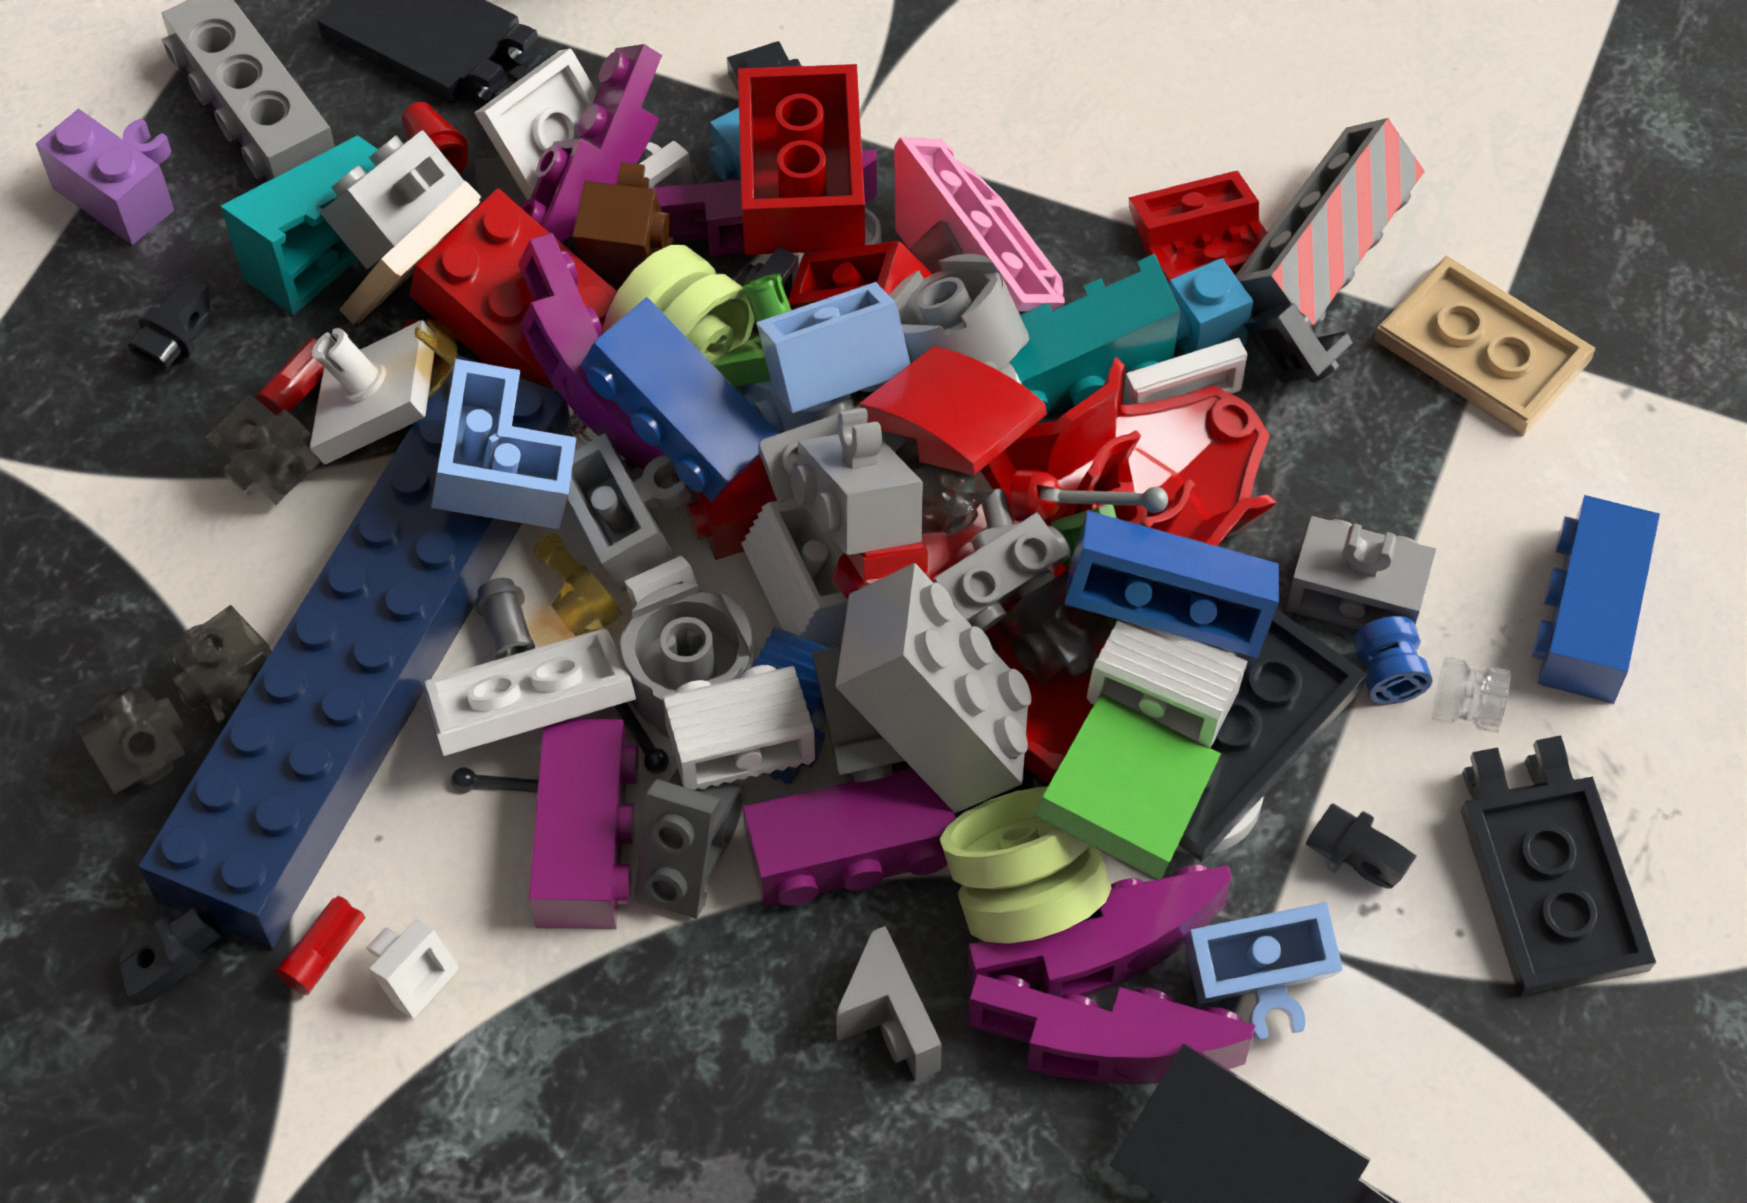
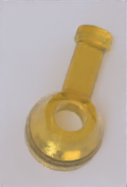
[533,533,623,637]

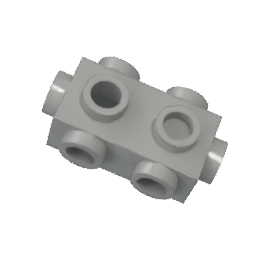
[932,489,1070,632]

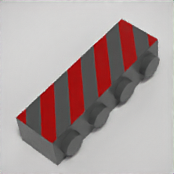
[1235,118,1425,328]

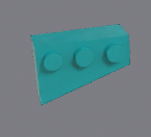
[220,135,378,316]
[1009,254,1180,414]

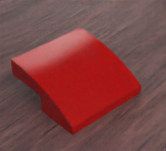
[1128,170,1268,284]
[860,346,1046,475]

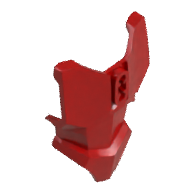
[831,357,1277,784]

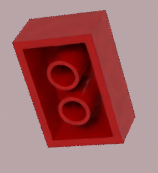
[738,64,865,255]
[409,188,617,391]

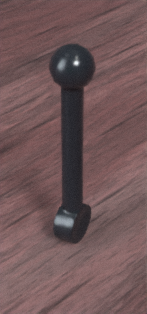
[614,702,669,774]
[451,767,539,793]

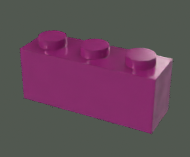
[529,719,639,929]
[743,768,955,906]

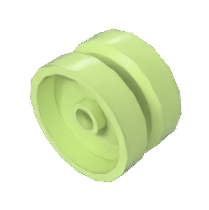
[602,245,755,362]
[940,787,1112,944]

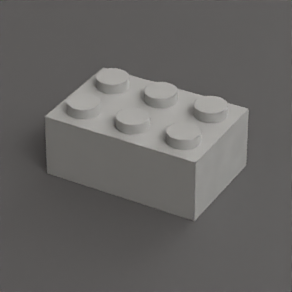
[835,563,1031,813]

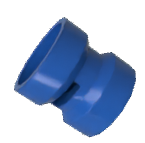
[1353,616,1433,704]

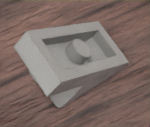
[836,926,942,1081]

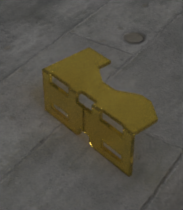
[415,319,458,398]

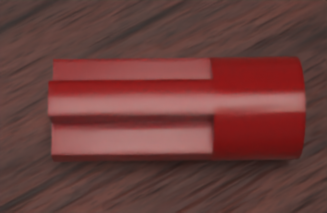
[255,337,324,421]
[275,896,366,995]

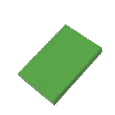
[1034,693,1221,880]

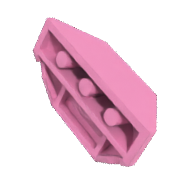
[894,137,1065,312]

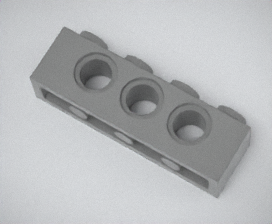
[161,0,335,181]

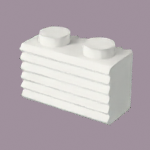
[741,498,848,644]
[1086,619,1247,748]
[663,665,815,790]

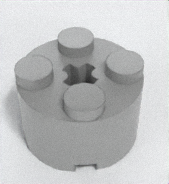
[890,254,1029,370]
[620,583,754,738]

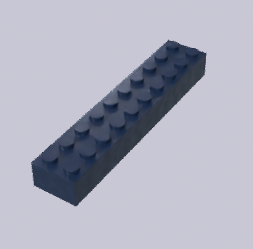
[138,355,573,950]

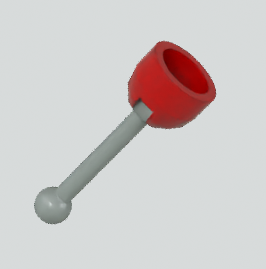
[1010,470,1168,521]

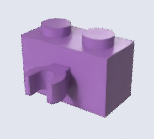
[35,108,174,245]

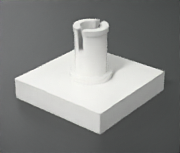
[475,49,597,200]
[310,320,437,464]

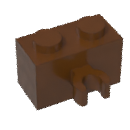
[573,162,677,286]

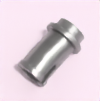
[474,578,535,660]

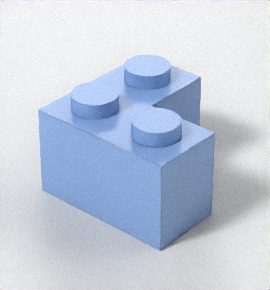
[431,359,576,529]

